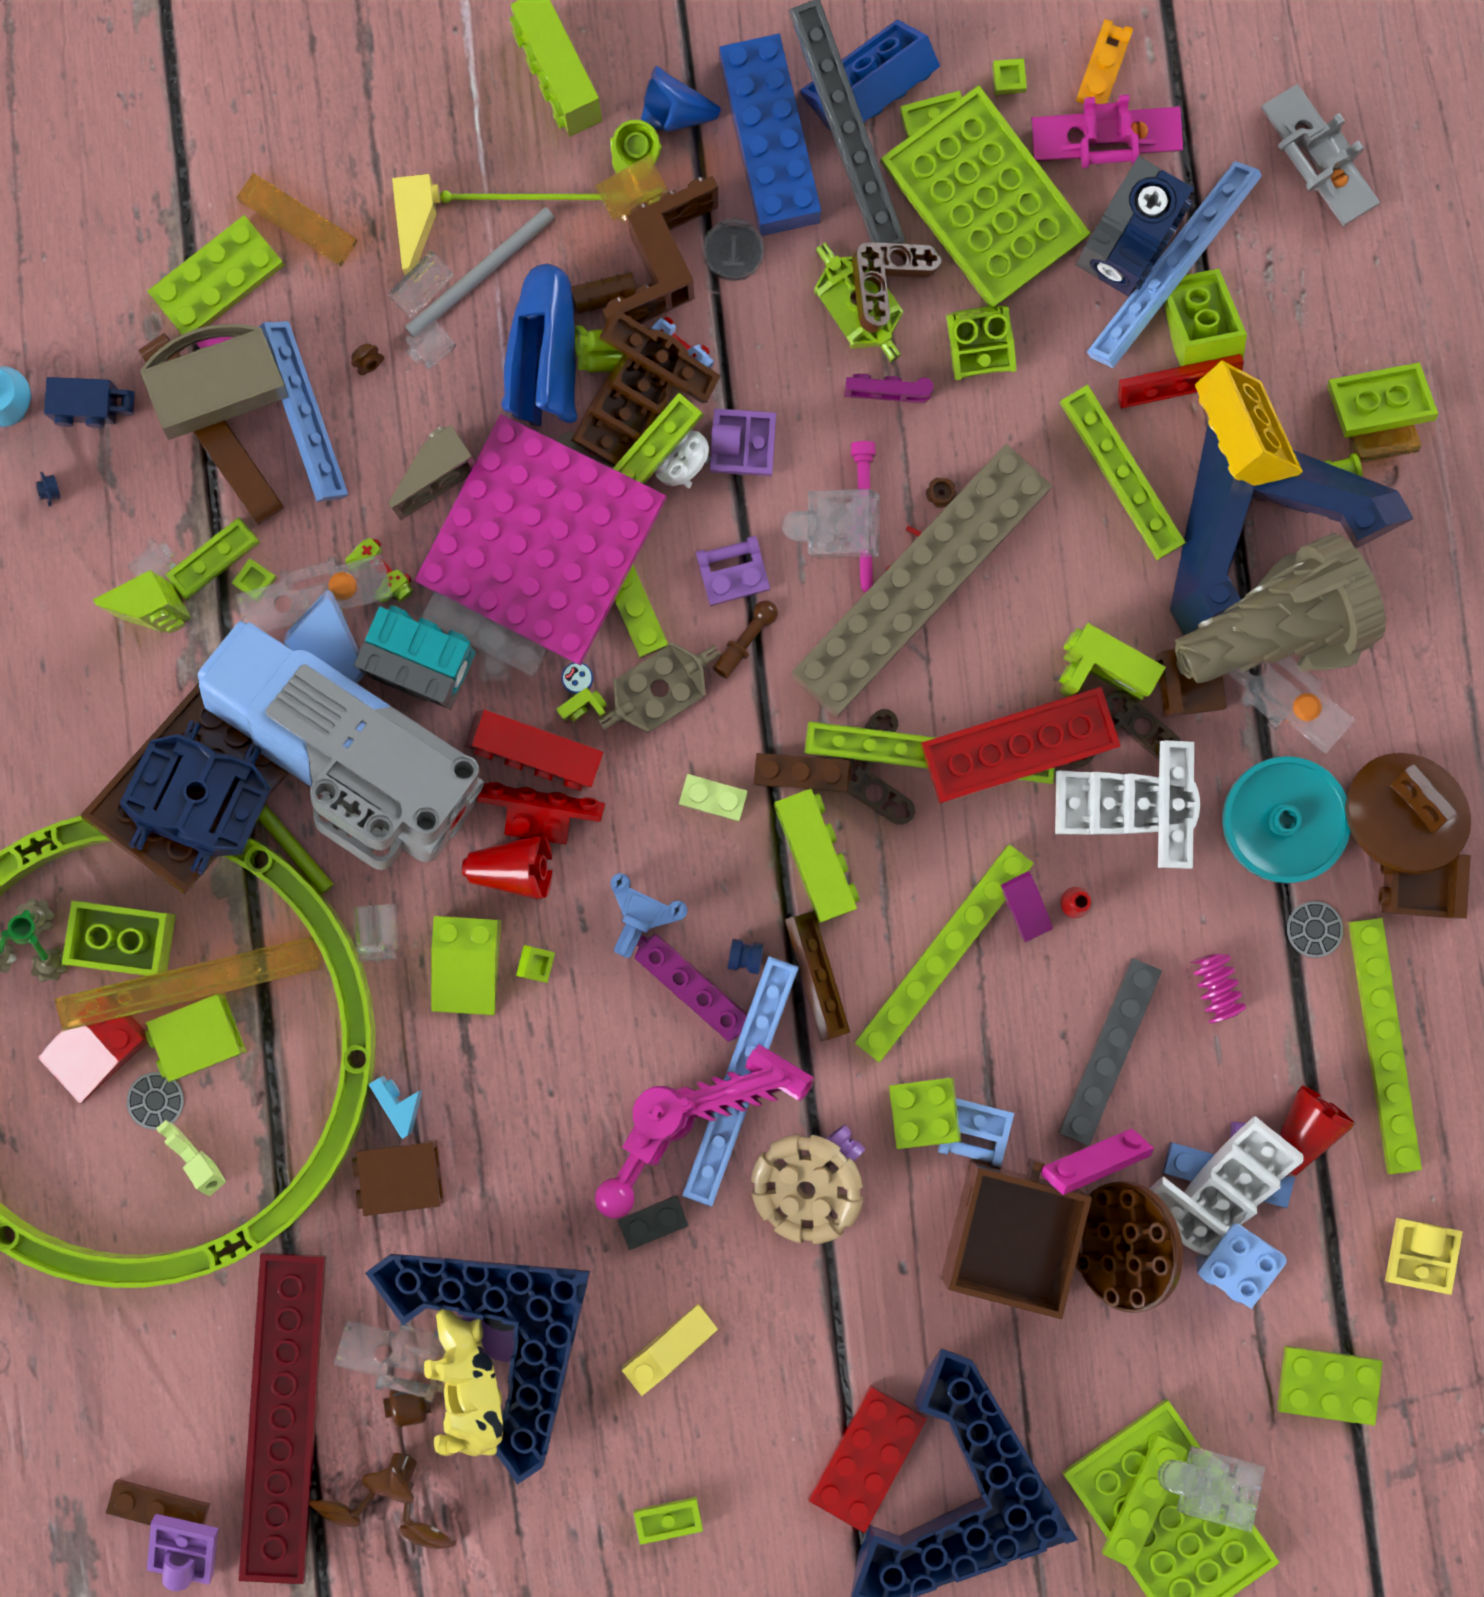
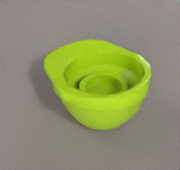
[610,120,662,181]

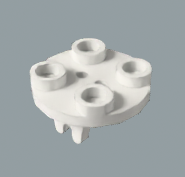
[655,430,711,489]

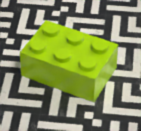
[62,900,176,977]

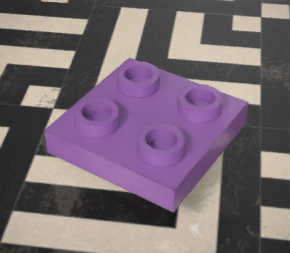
[710,409,776,477]
[147,1514,219,1591]

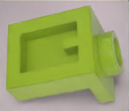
[556,687,607,722]

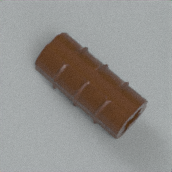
[572,272,636,314]

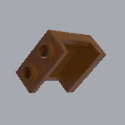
[1378,854,1471,919]
[352,1140,444,1216]

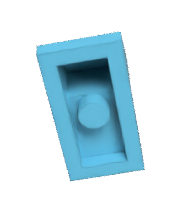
[369,1076,422,1139]

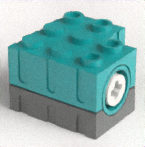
[354,605,476,710]

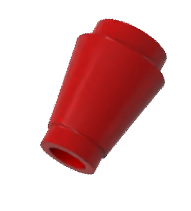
[1060,887,1092,918]

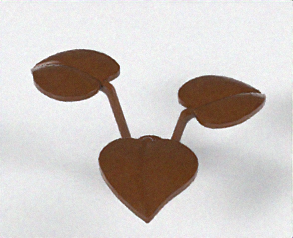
[308,1453,457,1549]

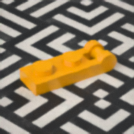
[1075,18,1134,104]

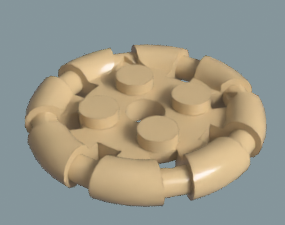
[751,1134,863,1244]

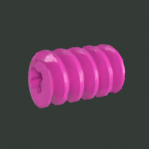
[1190,953,1246,1023]

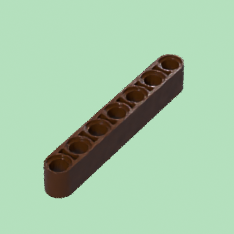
[138,333,284,525]

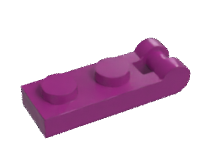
[844,373,934,403]

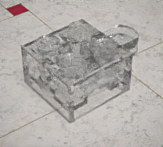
[782,489,879,559]
[1158,1446,1265,1533]

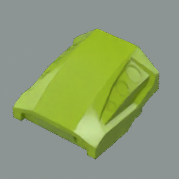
[945,305,1017,380]

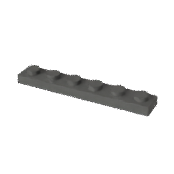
[1058,958,1162,1146]

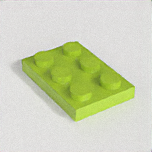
[1327,362,1439,438]
[1277,1346,1383,1426]

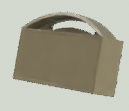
[140,324,288,440]

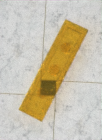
[236,173,358,267]

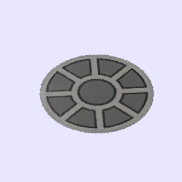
[1287,901,1343,958]
[127,1072,184,1130]

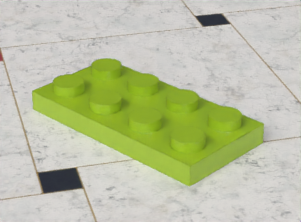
[147,215,285,335]

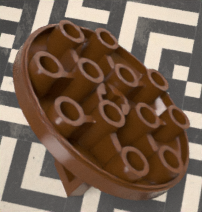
[1345,753,1471,874]
[1076,1181,1183,1313]

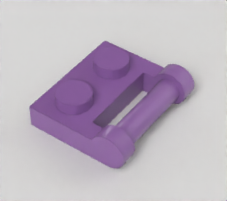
[695,535,770,606]

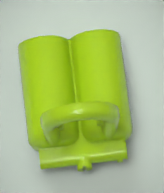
[575,325,623,373]

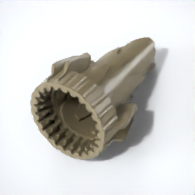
[1174,533,1386,683]

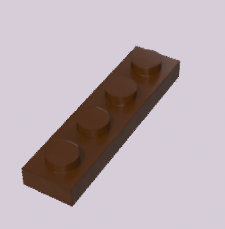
[785,911,850,1042]

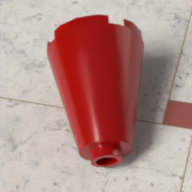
[462,836,553,899]
[1279,1085,1355,1177]

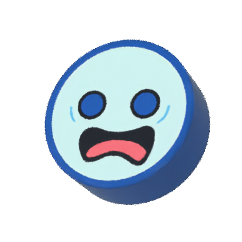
[562,662,594,694]

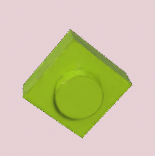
[992,58,1027,95]
[232,558,278,603]
[516,945,555,983]

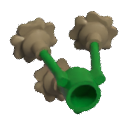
[0,898,68,983]

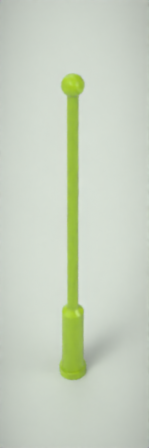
[440,189,663,203]

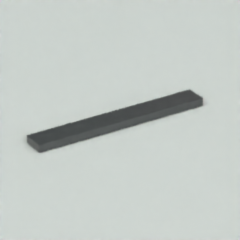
[788,0,906,244]

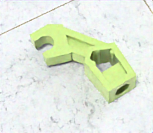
[156,1120,226,1197]

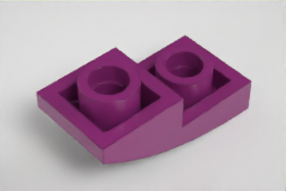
[1000,871,1053,943]

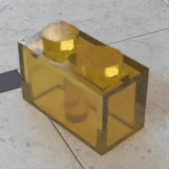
[595,155,669,223]

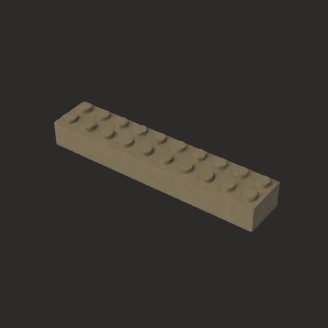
[791,444,1052,718]

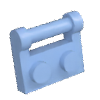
[938,1098,1014,1168]

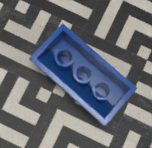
[800,19,940,131]

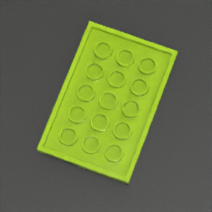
[880,85,1091,308]
[1062,1398,1280,1597]

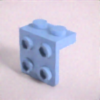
[1196,1224,1287,1309]

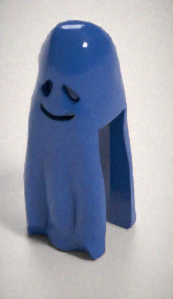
[501,263,577,426]

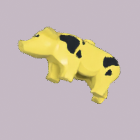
[424,1309,503,1456]

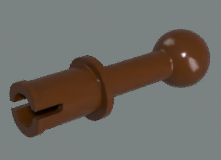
[713,600,778,679]

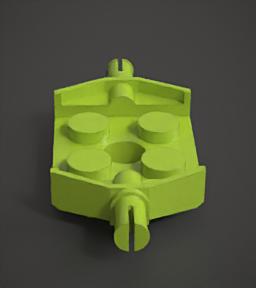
[814,242,903,362]

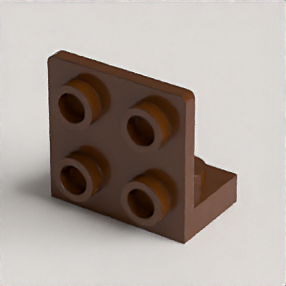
[1156,649,1227,717]

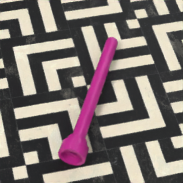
[851,441,876,592]

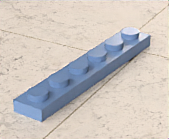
[258,321,348,502]

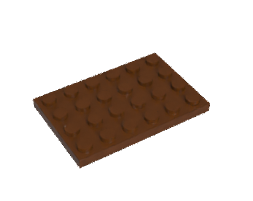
[81,683,289,894]

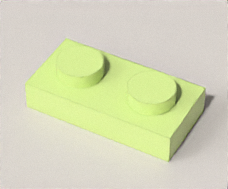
[679,774,748,822]

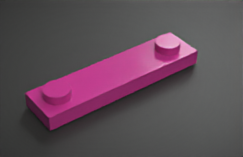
[1041,1128,1154,1195]

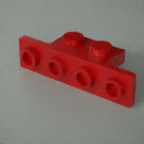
[476,782,605,845]

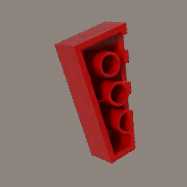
[464,709,604,791]

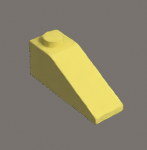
[392,174,441,278]
[622,1304,718,1396]

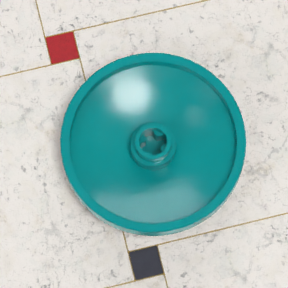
[1222,756,1351,883]

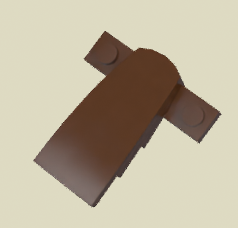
[570,309,721,467]

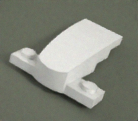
[1055,740,1200,869]
[1149,1116,1303,1255]

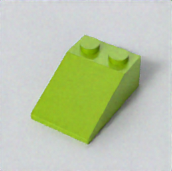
[1163,269,1247,367]
[431,916,501,1015]

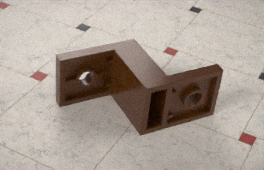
[602,176,718,325]

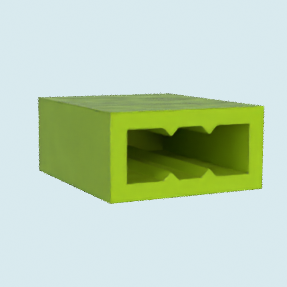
[145,993,247,1082]

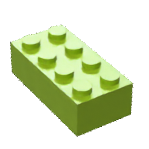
[509,0,602,137]
[774,788,860,923]

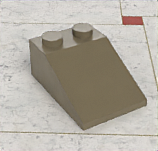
[388,425,476,520]

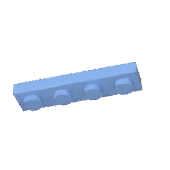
[1162,1142,1295,1208]

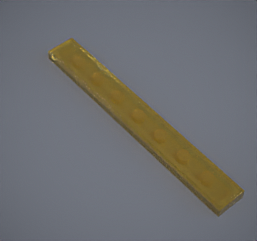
[55,937,320,1031]

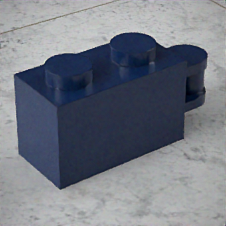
[44,377,135,428]

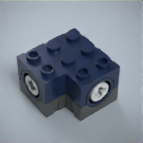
[1076,156,1193,296]

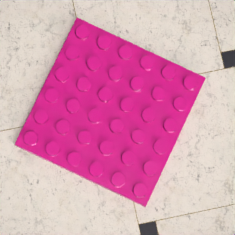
[414,414,667,666]

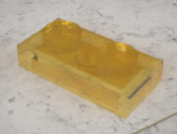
[1349,425,1422,463]

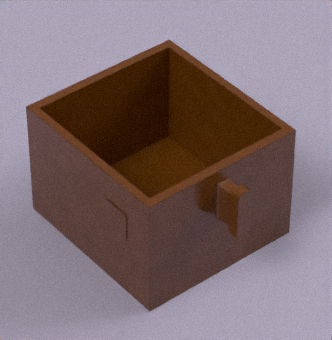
[941,1158,1092,1320]

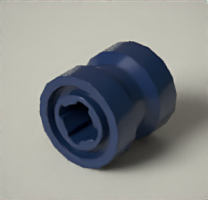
[727,939,764,974]

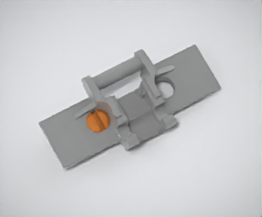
[1261,84,1380,226]

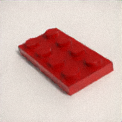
[808,1385,927,1533]

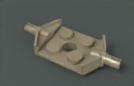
[598,642,721,733]

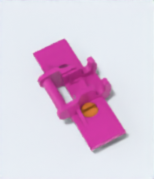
[1031,94,1183,168]

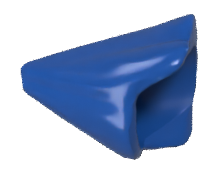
[641,66,721,132]

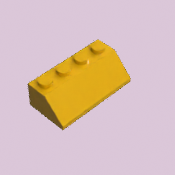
[1195,360,1303,486]

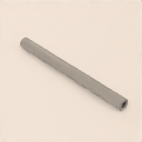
[405,207,555,339]

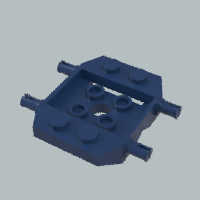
[120,720,271,875]

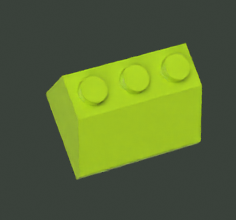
[93,570,191,633]

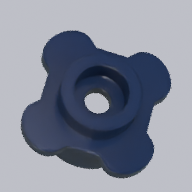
[35,472,60,507]

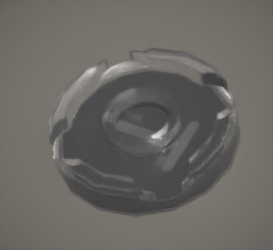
[703,218,765,281]

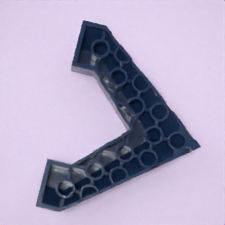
[1170,424,1413,635]
[365,1254,590,1484]
[851,1348,1078,1597]

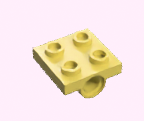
[1385,1217,1463,1295]

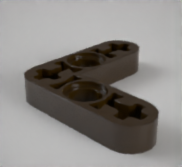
[1068,691,1181,768]
[842,709,915,825]

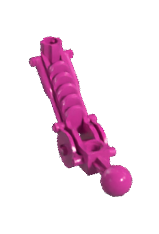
[594,1044,815,1219]

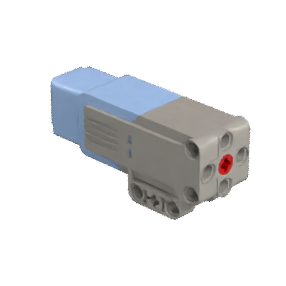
[198,621,485,870]

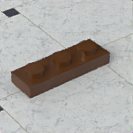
[754,753,851,793]
[106,1479,210,1526]

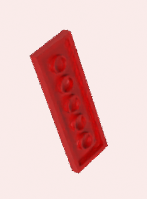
[920,687,1121,804]

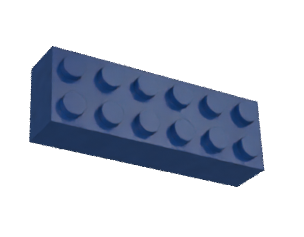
[719,33,821,236]

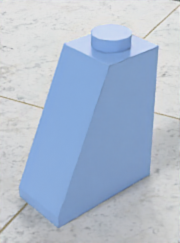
[284,589,364,683]

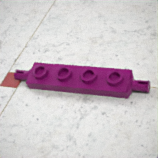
[634,933,748,1042]

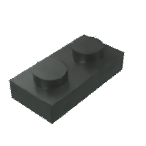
[617,1195,689,1250]

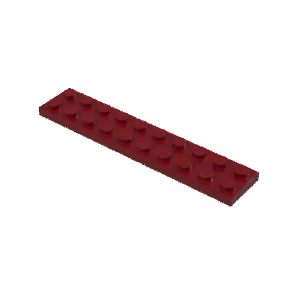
[239,1252,326,1585]

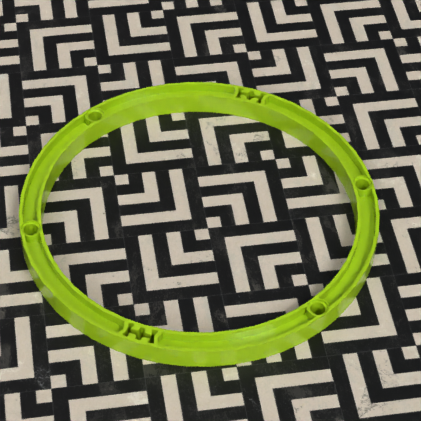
[0,816,376,1288]

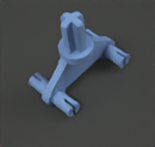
[610,873,688,958]

